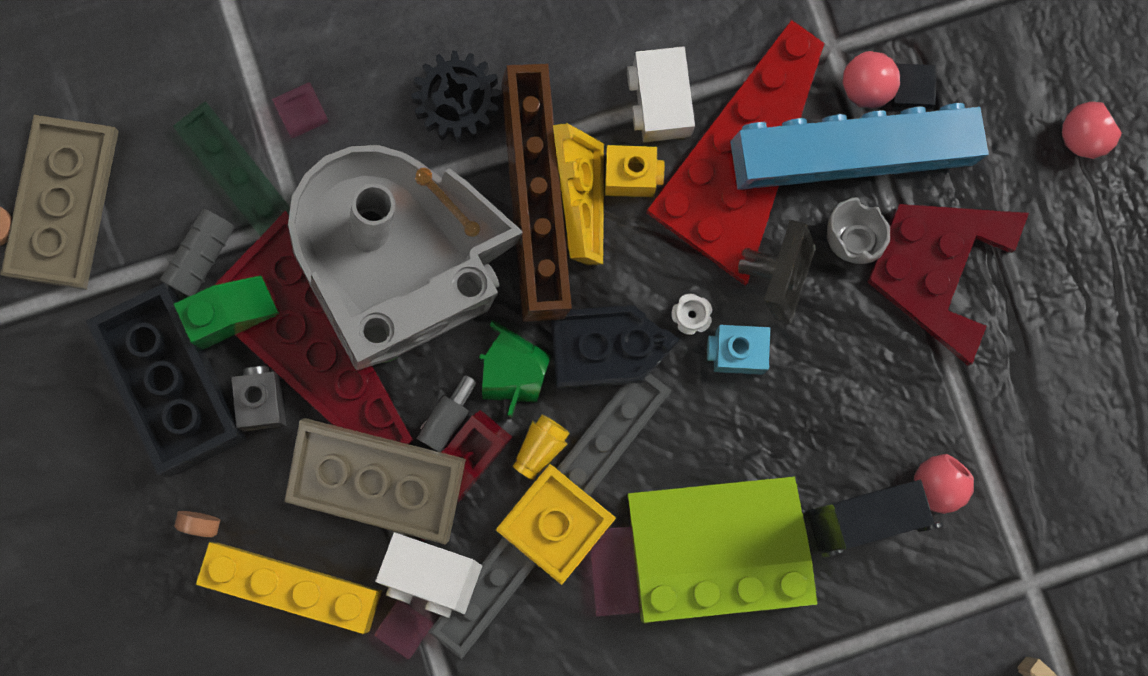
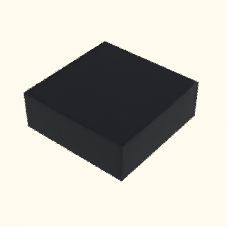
[892,63,936,109]

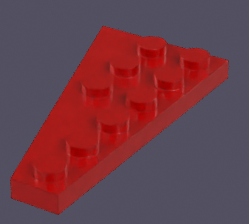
[647,20,825,286]

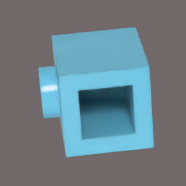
[707,325,770,375]

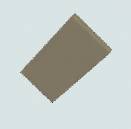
[0,115,119,290]
[284,418,466,544]

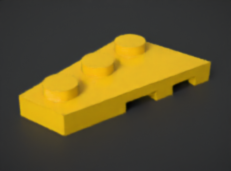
[553,123,604,266]

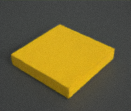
[496,464,616,585]

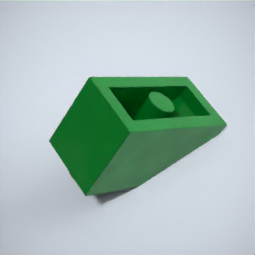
[174,275,279,350]

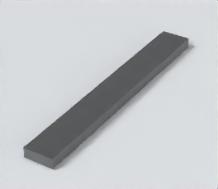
[428,374,672,659]

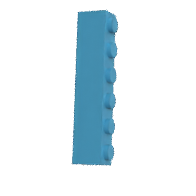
[730,103,989,190]

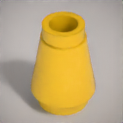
[513,414,570,480]

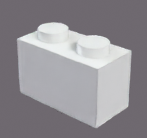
[627,46,695,143]
[375,532,482,618]

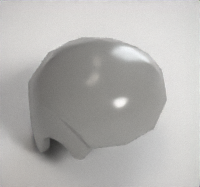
[827,198,890,265]

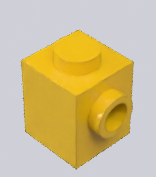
[605,145,665,197]

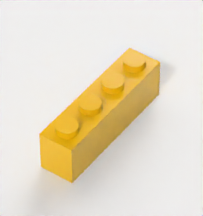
[196,542,382,634]

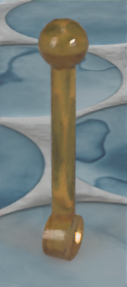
[415,168,480,237]

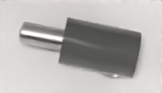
[416,376,476,453]

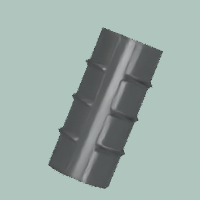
[160,208,235,297]

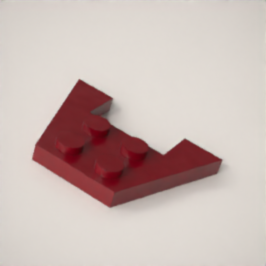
[867,204,1029,366]

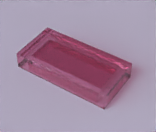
[591,527,639,616]

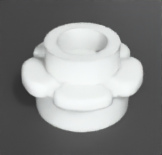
[671,294,712,335]

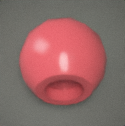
[843,51,900,109]
[1062,102,1122,159]
[914,454,974,514]

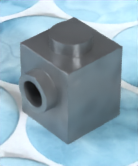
[232,366,286,431]

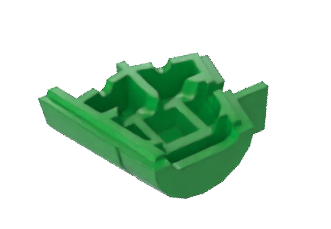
[479,320,552,418]

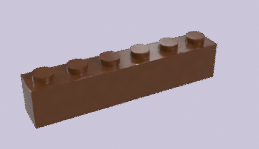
[501,64,572,322]

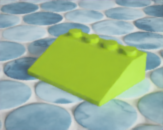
[628,477,817,623]

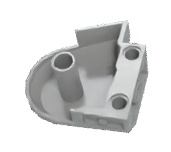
[288,145,523,370]

